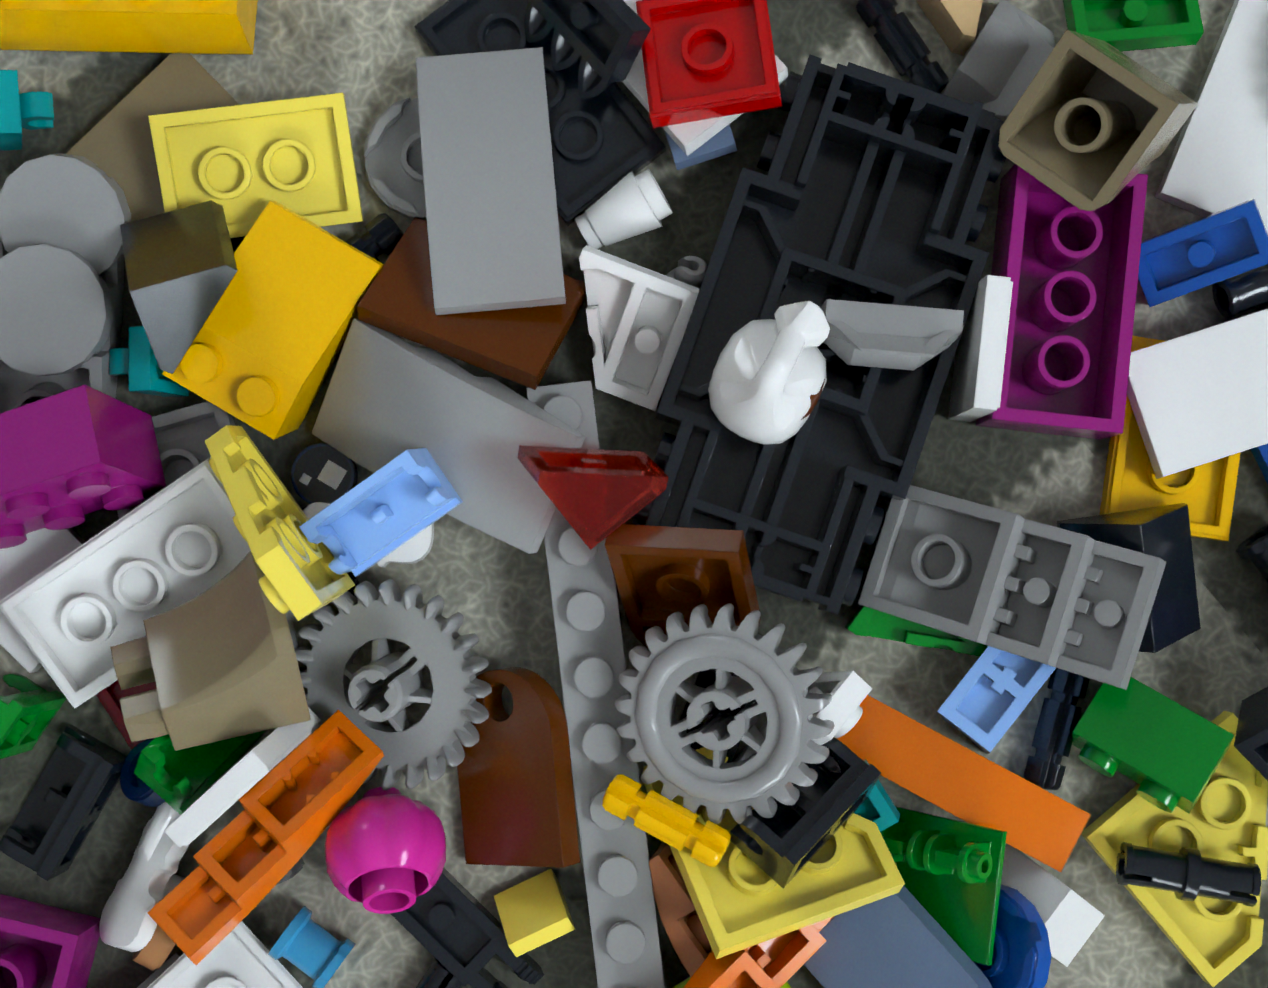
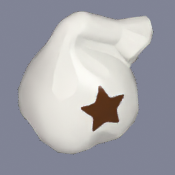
[708,301,830,445]

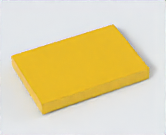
[1099,336,1241,541]

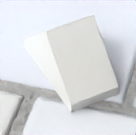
[1001,843,1105,967]

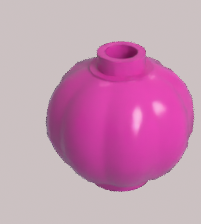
[325,787,446,914]

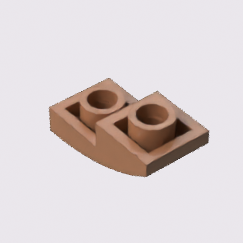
[649,842,712,977]

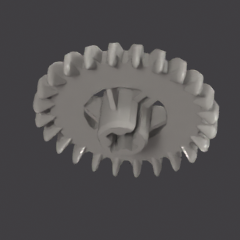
[295,579,492,790]
[615,603,835,824]

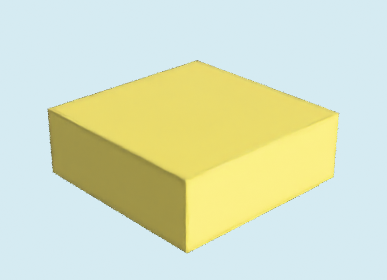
[494,869,575,957]

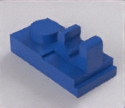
[1138,199,1268,308]

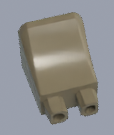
[998,29,1198,211]
[110,551,311,751]

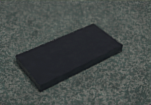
[414,0,666,226]

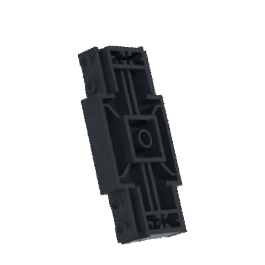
[632,54,1006,615]

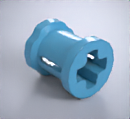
[268,906,355,988]

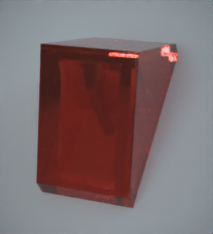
[517,445,669,550]

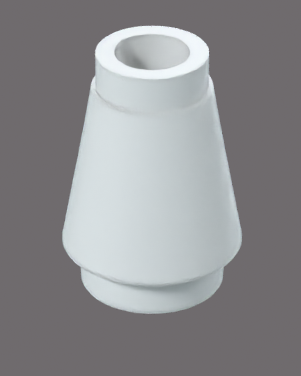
[575,169,673,249]

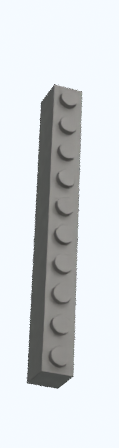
[526,380,665,988]

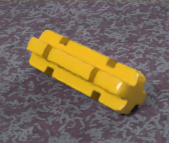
[602,774,731,867]

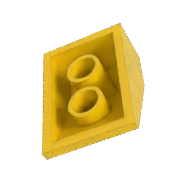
[162,201,384,440]

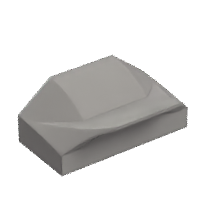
[942,0,1056,121]
[821,299,964,371]

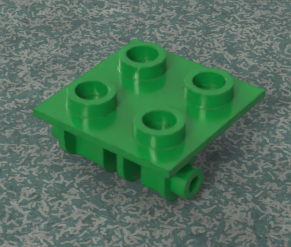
[881,807,1007,966]

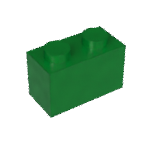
[1073,677,1234,814]

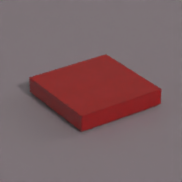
[636,0,782,128]

